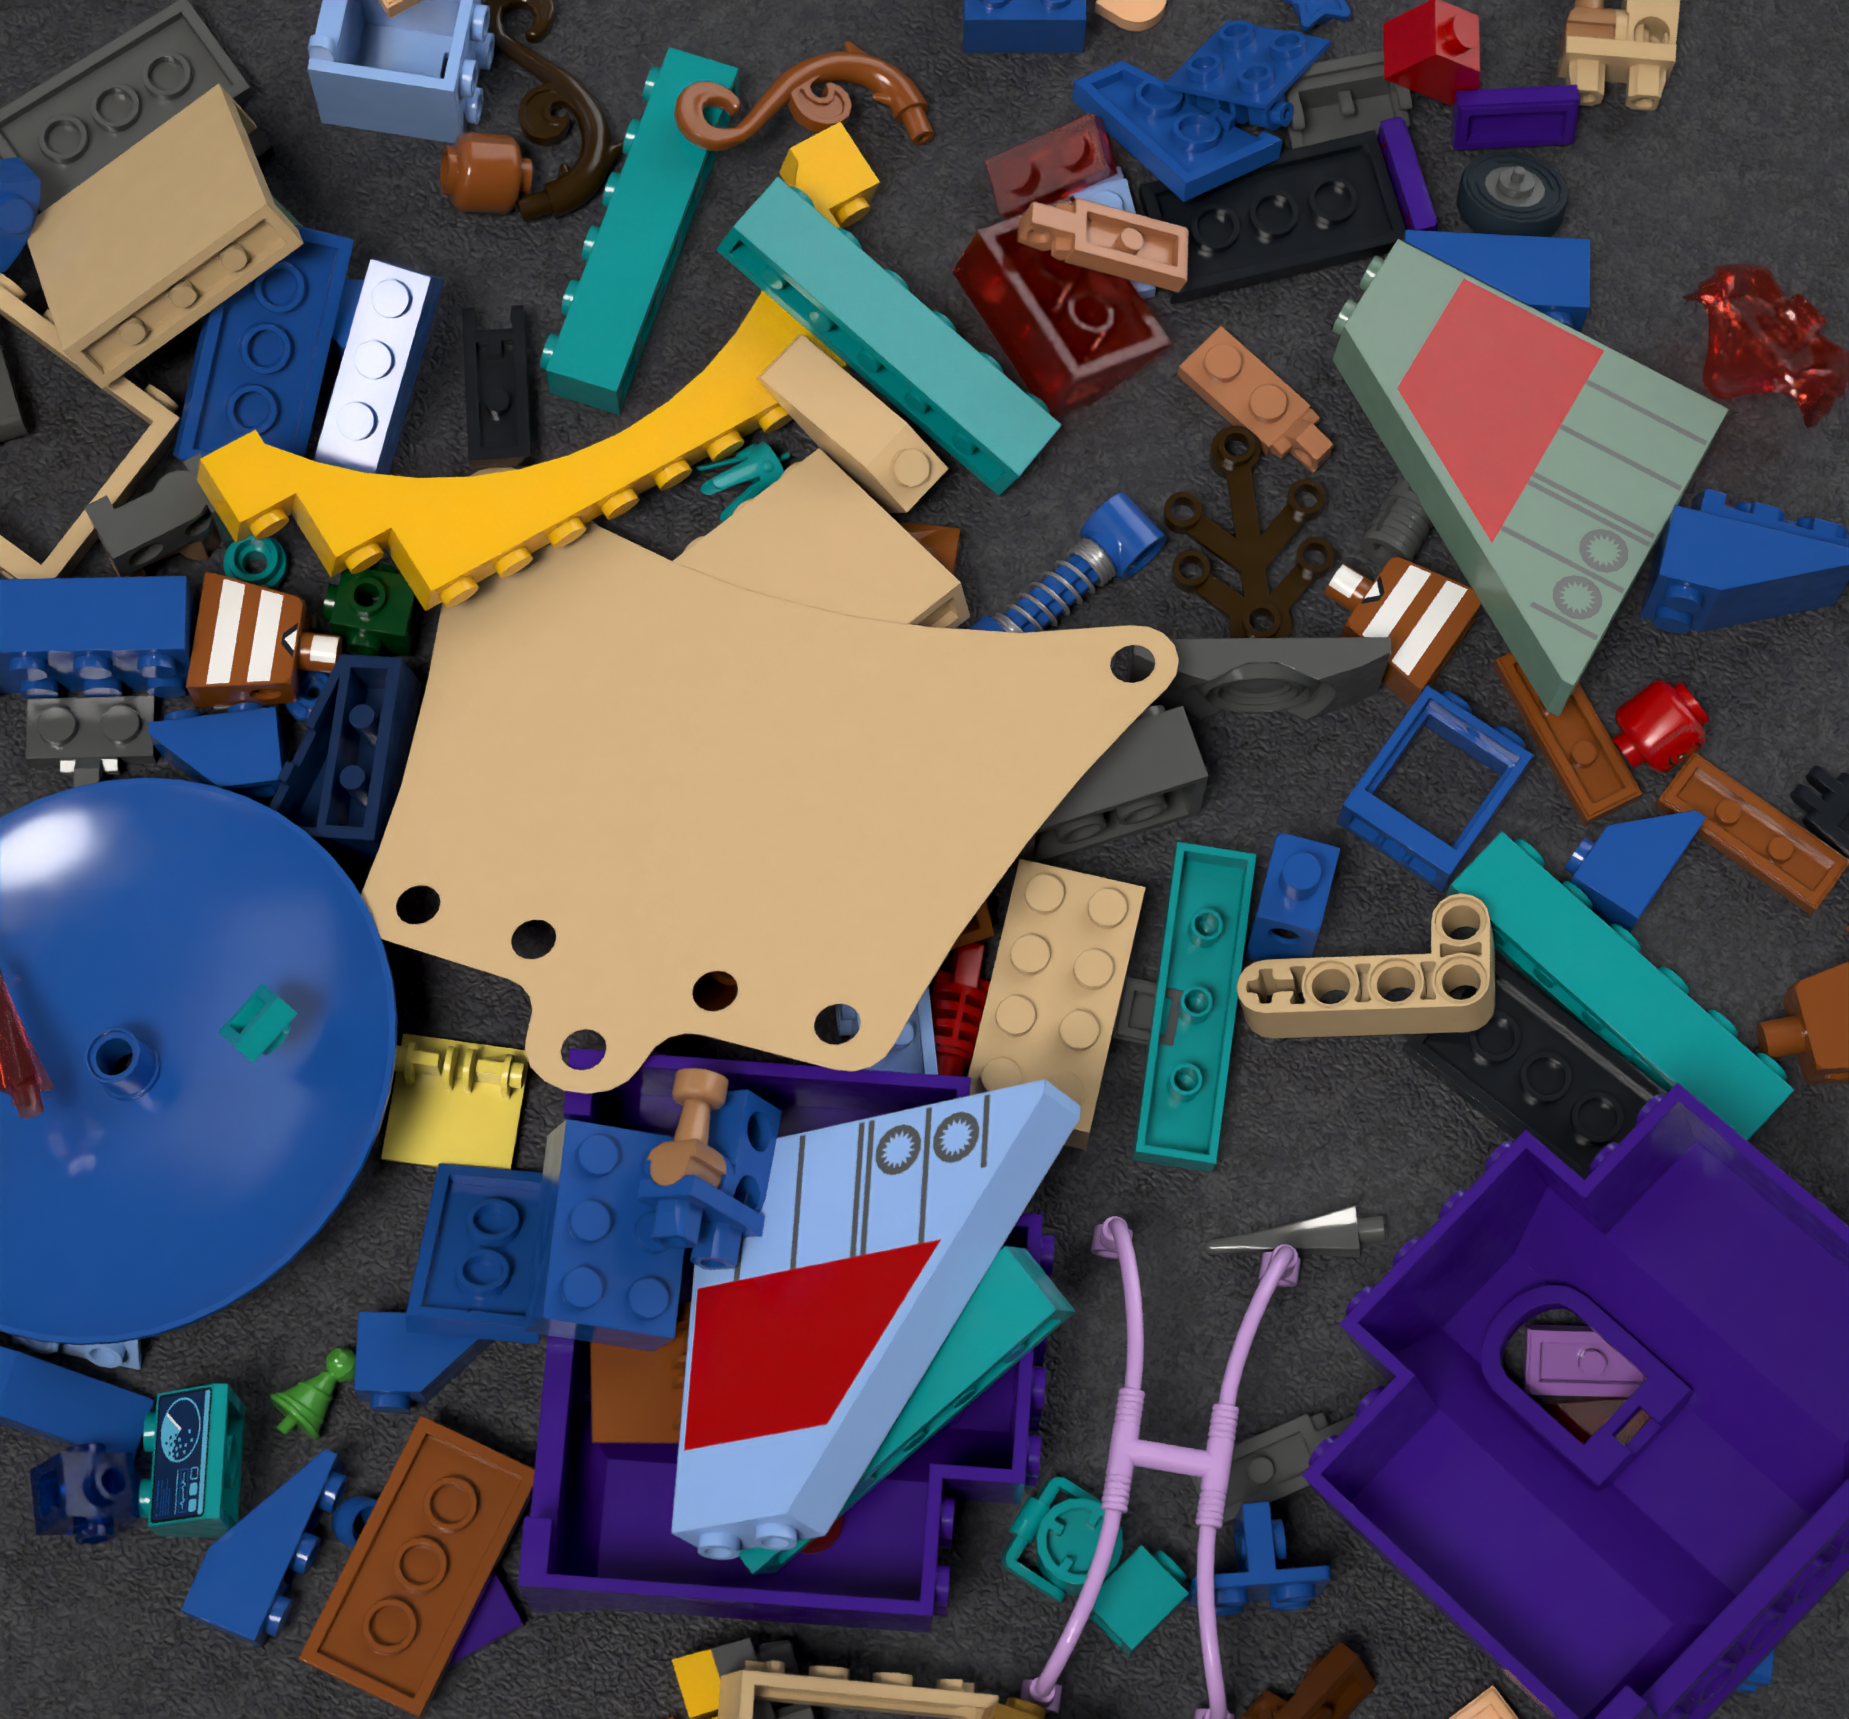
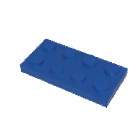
[173,224,354,460]

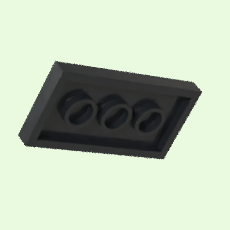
[1138,130,1406,304]
[1402,957,1668,1180]

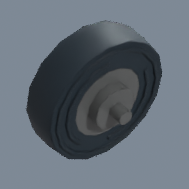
[1457,151,1568,237]

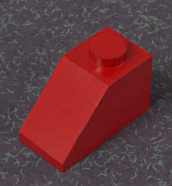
[1383,0,1480,107]

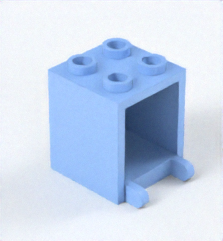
[307,0,495,143]

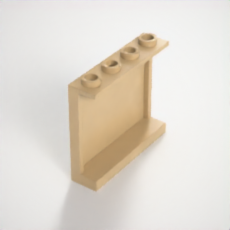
[27,83,304,389]
[673,448,970,628]

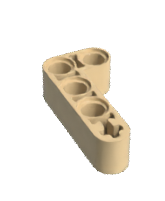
[1237,893,1495,1038]

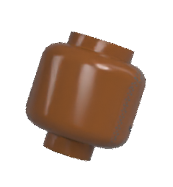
[440,132,532,215]

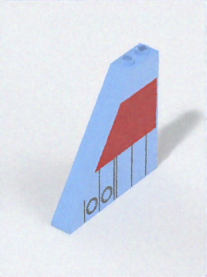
[671,1079,1081,1560]

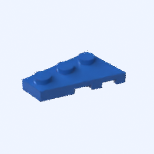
[1072,61,1282,202]

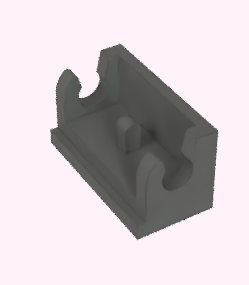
[1284,50,1412,150]

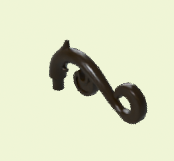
[484,0,624,222]

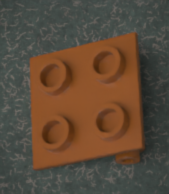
[590,1302,691,1444]

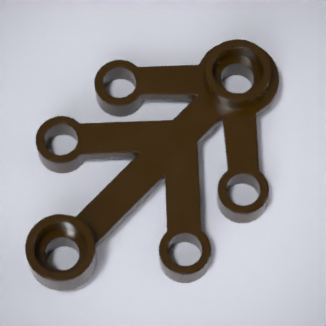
[1163,426,1334,638]

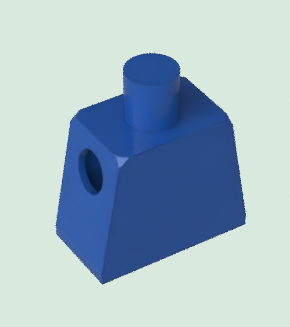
[1245,832,1340,961]

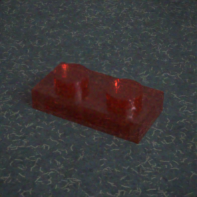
[985,112,1118,221]

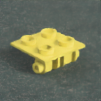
[381,1033,529,1170]

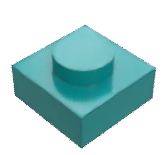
[218,983,298,1063]

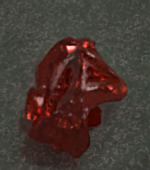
[1682,264,1849,428]

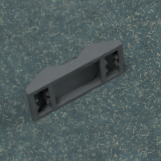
[1127,637,1391,721]

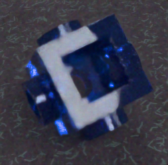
[30,1443,140,1545]

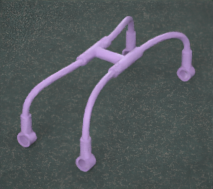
[1020,1216,1301,1719]

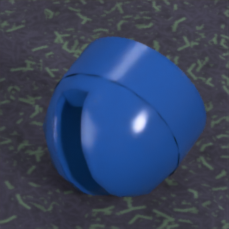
[331,1496,378,1549]

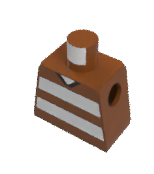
[1324,556,1483,707]
[186,572,342,708]

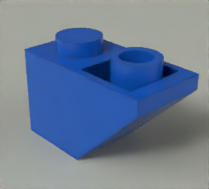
[148,702,286,802]

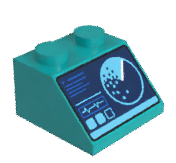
[139,1384,246,1538]

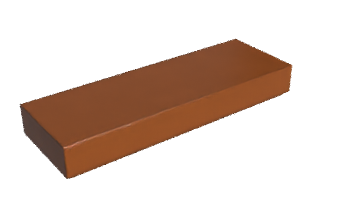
[1493,652,1643,827]
[1655,752,1849,916]

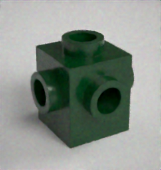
[323,562,422,657]

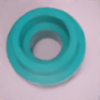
[223,535,287,590]

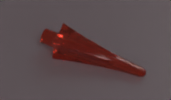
[0,968,55,1118]

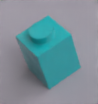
[1089,1545,1189,1658]

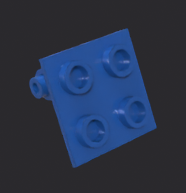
[1164,20,1331,131]

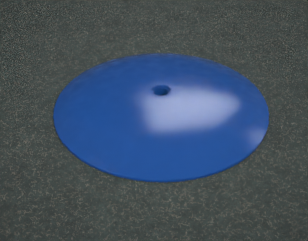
[0,778,398,1345]

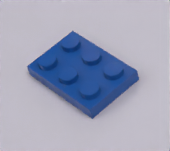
[406,1163,543,1344]

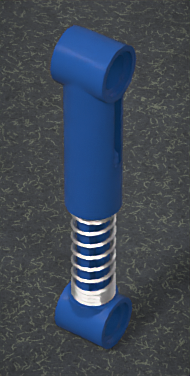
[968,492,1168,633]

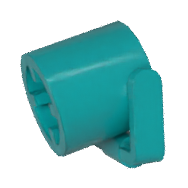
[1001,1477,1123,1603]

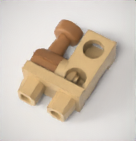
[1558,0,1680,111]

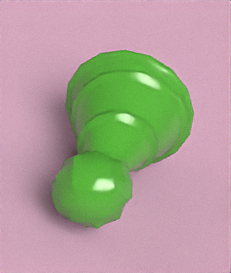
[269,1347,356,1440]

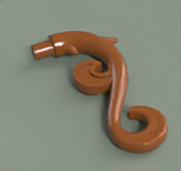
[674,41,935,152]

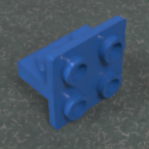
[1187,1502,1331,1617]

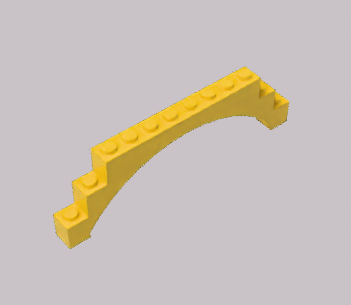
[197,122,880,611]

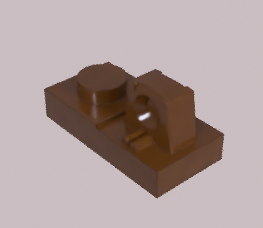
[1240,1641,1377,1719]

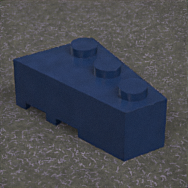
[269,654,421,862]

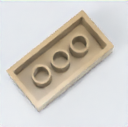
[968,859,1146,1150]

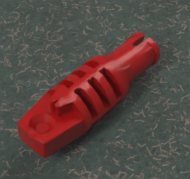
[930,942,990,1077]

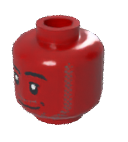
[1612,680,1710,773]

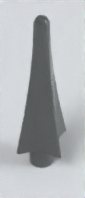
[1204,1205,1385,1258]

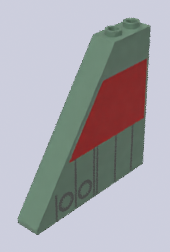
[1332,239,1729,717]

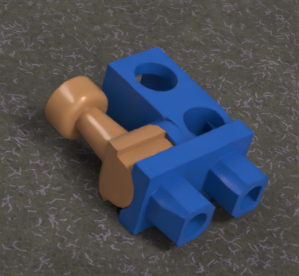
[636,1068,782,1270]

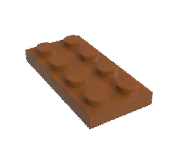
[298,1415,535,1719]

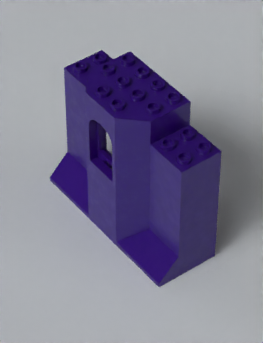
[518,1048,1054,1633]
[1302,1083,1849,1719]

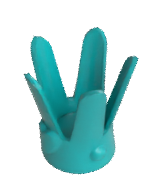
[696,441,790,523]

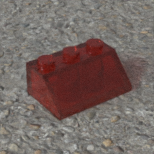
[952,196,1171,417]

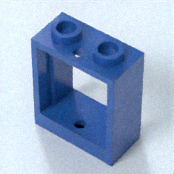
[1337,685,1533,893]

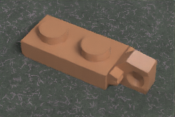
[1018,198,1188,292]
[1177,326,1334,474]

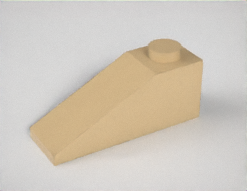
[756,334,949,513]

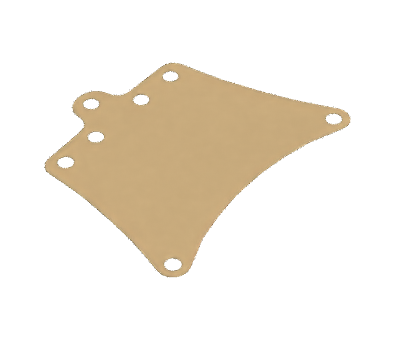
[361,467,1179,1094]

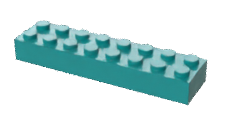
[1132,842,1256,1172]

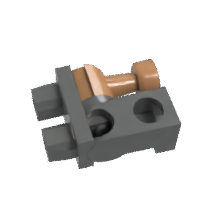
[84,453,234,577]

